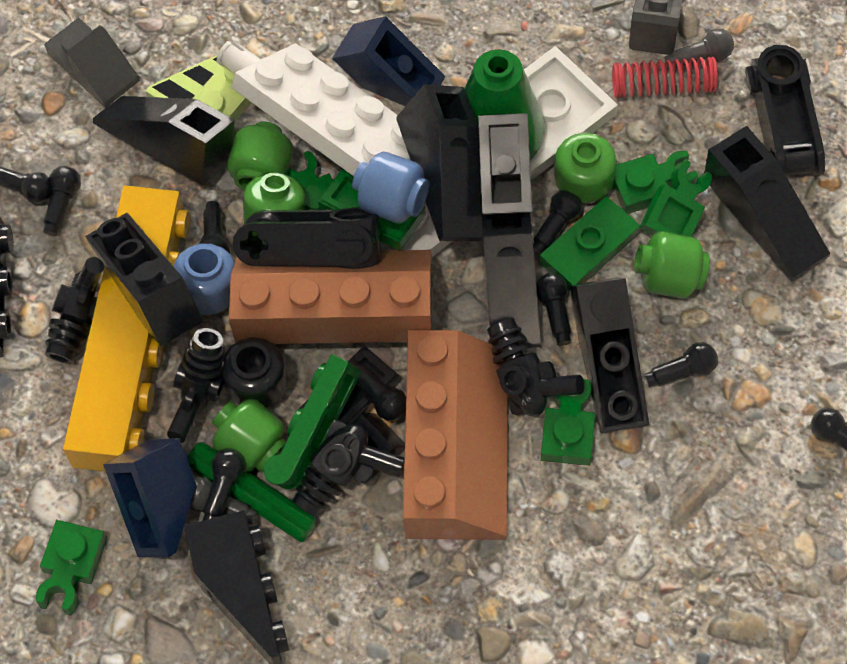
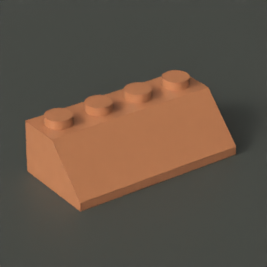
[229,250,432,344]
[403,330,507,540]

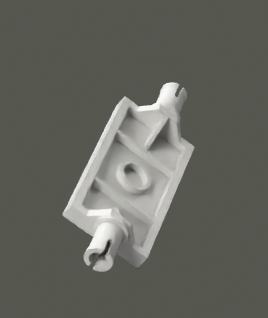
[217,39,431,217]

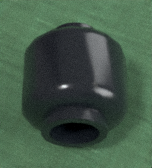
[222,337,288,408]

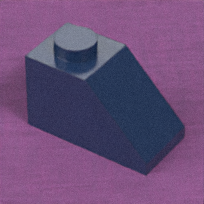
[332,16,446,106]
[103,438,196,557]

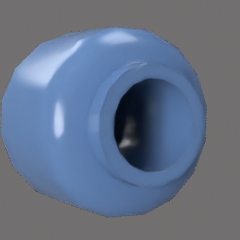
[352,151,430,224]
[173,244,235,315]

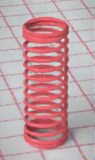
[612,56,718,99]

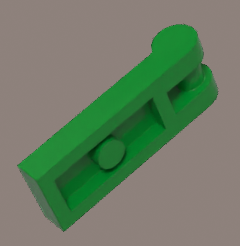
[263,354,362,491]

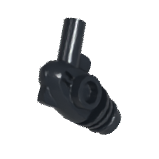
[45,257,104,364]
[487,318,584,416]
[167,328,225,443]
[292,420,405,517]

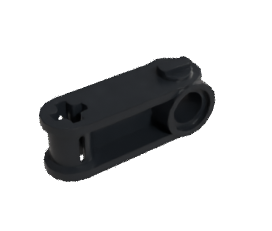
[745,45,825,177]
[232,207,382,269]

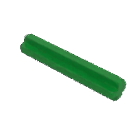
[188,442,317,542]

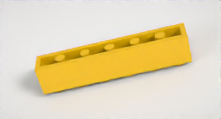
[63,185,191,472]

